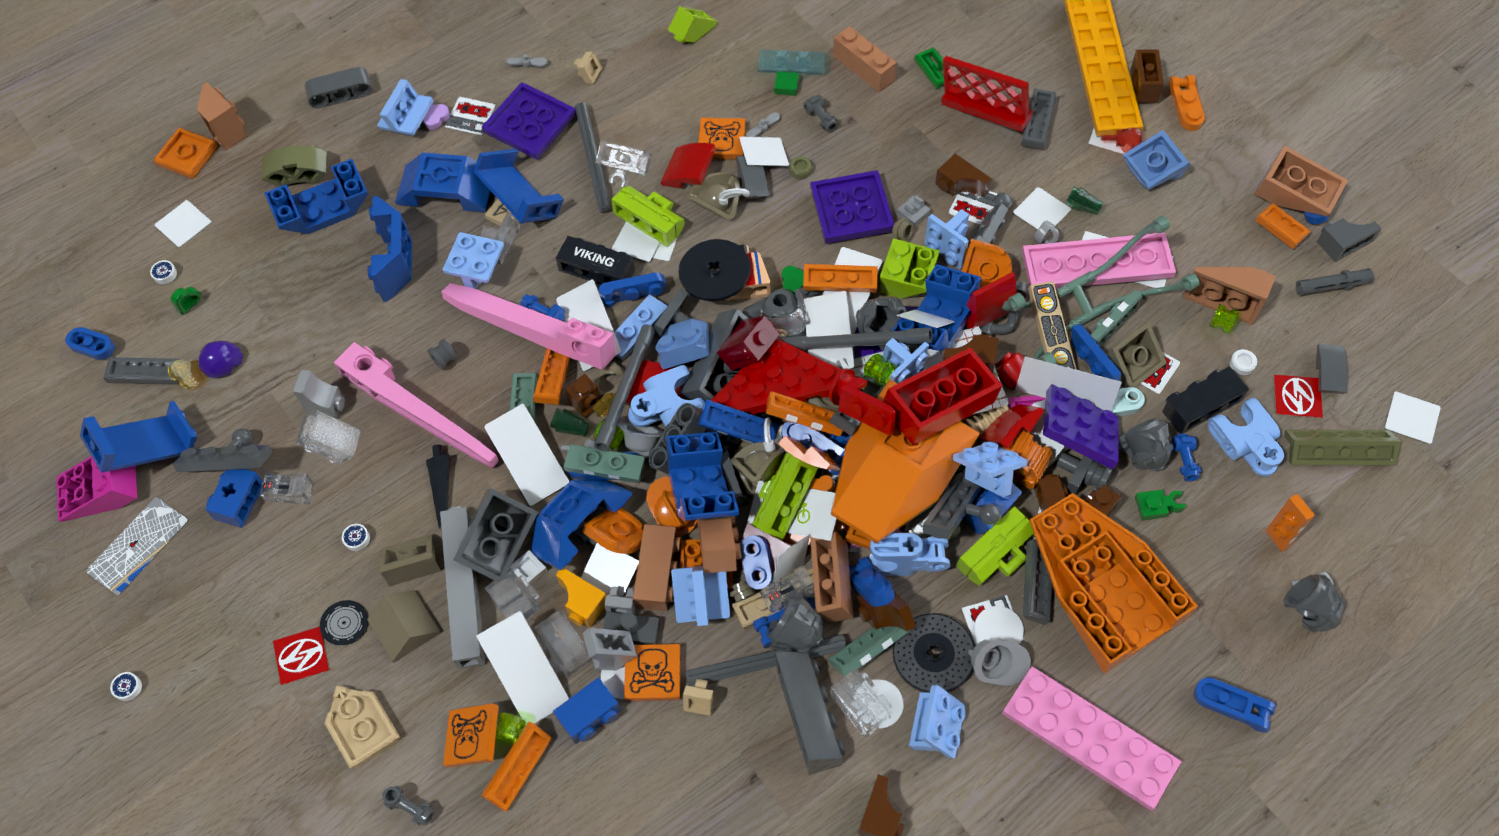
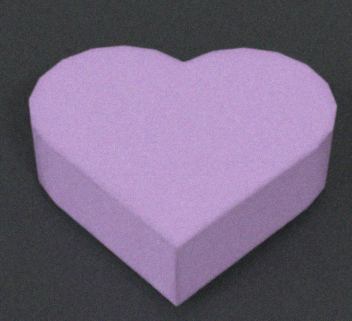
[423,104,450,130]

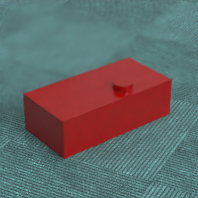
[883,347,1003,446]

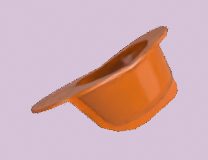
[646,477,697,537]

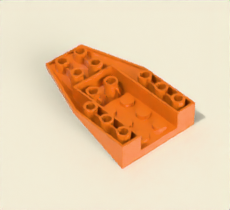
[830,379,980,543]
[1029,493,1198,674]

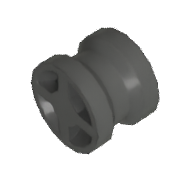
[427,339,458,370]
[1082,460,1112,491]

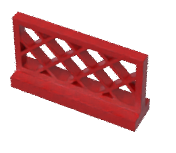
[941,56,1033,132]

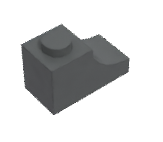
[1317,218,1381,262]

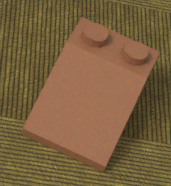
[1254,145,1348,216]
[1182,267,1276,325]

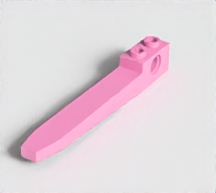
[442,283,616,370]
[334,342,499,468]

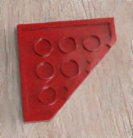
[710,338,842,414]

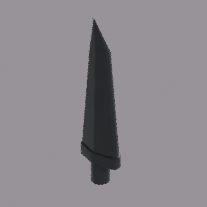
[426,444,451,529]

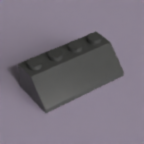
[681,309,749,401]
[776,651,845,775]

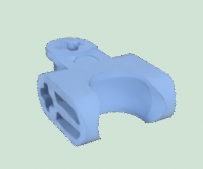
[628,365,705,428]
[1208,398,1284,477]
[869,533,950,576]

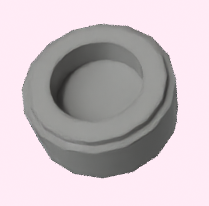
[1033,220,1059,244]

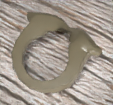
[594,362,625,399]

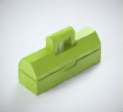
[612,186,685,247]
[752,452,818,539]
[955,506,1034,586]

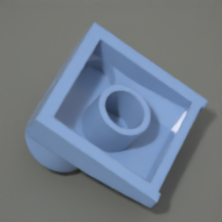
[1123,130,1190,190]
[656,318,709,369]

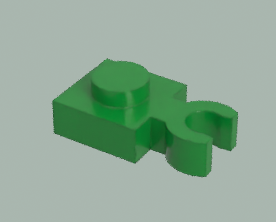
[1135,489,1186,521]

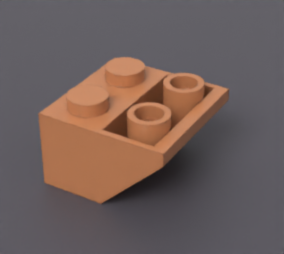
[197,82,248,151]

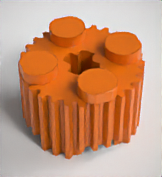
[1001,430,1053,489]

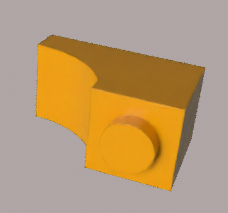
[556,568,606,628]

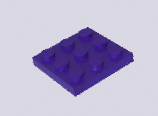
[482,82,576,160]
[810,170,894,244]
[1043,384,1119,470]

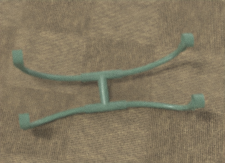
[1002,216,1200,364]

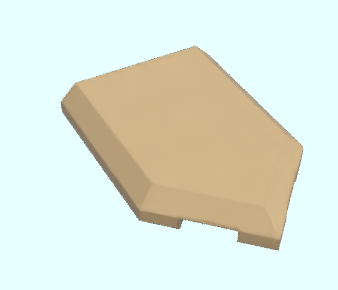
[324,686,401,770]

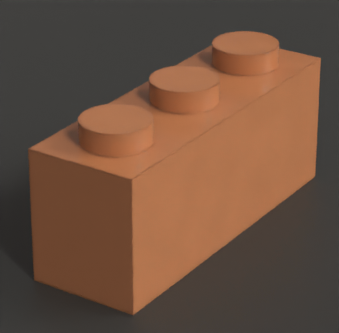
[833,26,897,92]
[697,516,741,573]
[633,524,681,611]
[810,531,854,623]

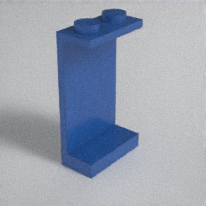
[473,149,564,224]
[80,401,197,473]

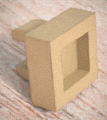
[572,52,602,84]
[683,679,713,716]

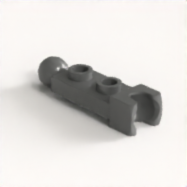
[966,193,1012,254]

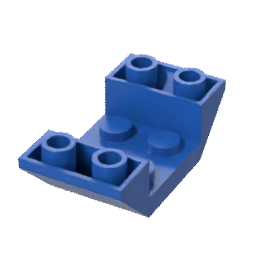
[395,153,491,212]
[264,159,368,234]
[367,196,412,302]
[892,264,981,351]
[666,432,739,521]
[532,480,632,570]

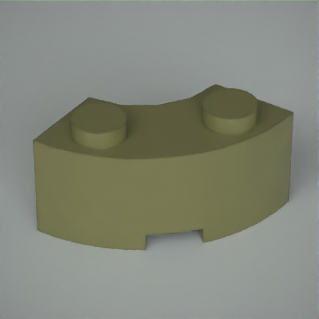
[261,145,327,187]

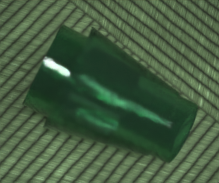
[1066,187,1103,215]
[550,408,590,437]

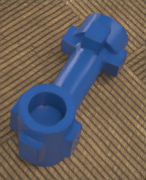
[520,294,565,321]
[1170,434,1201,482]

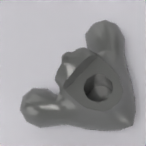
[742,289,806,337]

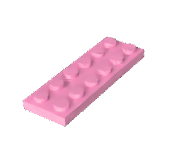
[1022,233,1176,289]
[1002,667,1182,811]

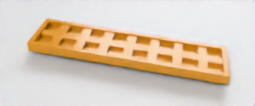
[1063,0,1143,136]

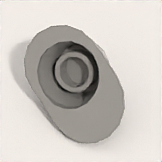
[617,416,664,458]
[968,639,1031,686]

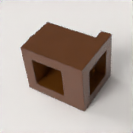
[565,374,605,419]
[1034,474,1068,512]
[1085,484,1121,517]

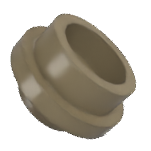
[892,218,913,241]
[730,580,756,602]

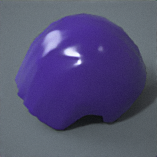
[199,340,243,378]

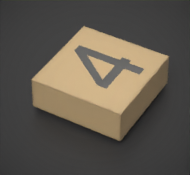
[485,199,514,229]

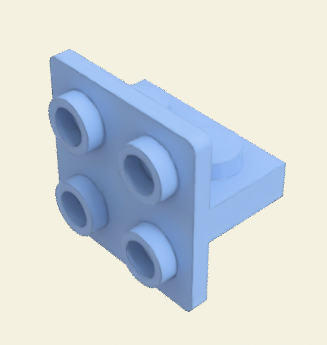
[377,79,433,135]
[924,209,969,270]
[443,232,504,289]
[880,338,929,383]
[953,442,1028,497]
[671,566,730,626]
[909,685,965,758]

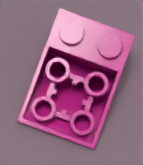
[56,456,137,522]

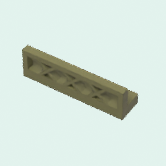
[1284,429,1401,465]

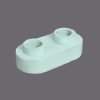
[1111,387,1145,416]

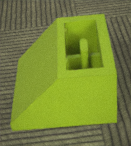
[878,238,940,299]

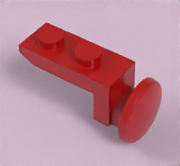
[829,368,896,436]

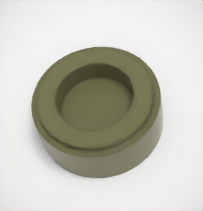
[789,156,812,180]

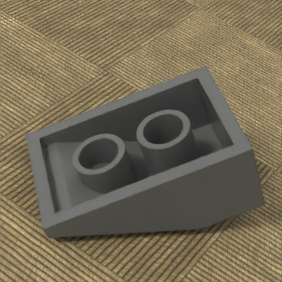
[453,488,538,584]

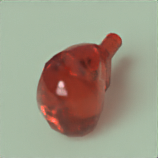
[1101,127,1143,153]

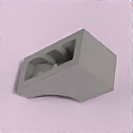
[293,370,345,420]
[583,628,637,671]

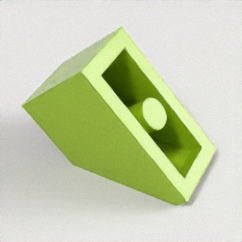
[668,6,718,43]

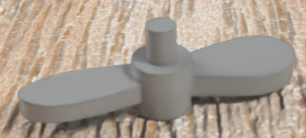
[506,54,548,68]
[746,112,780,137]

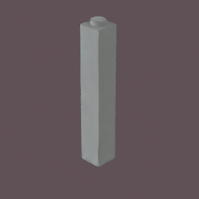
[440,506,485,669]

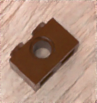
[1131,49,1164,103]

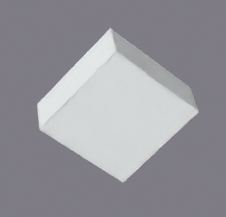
[510,550,547,589]

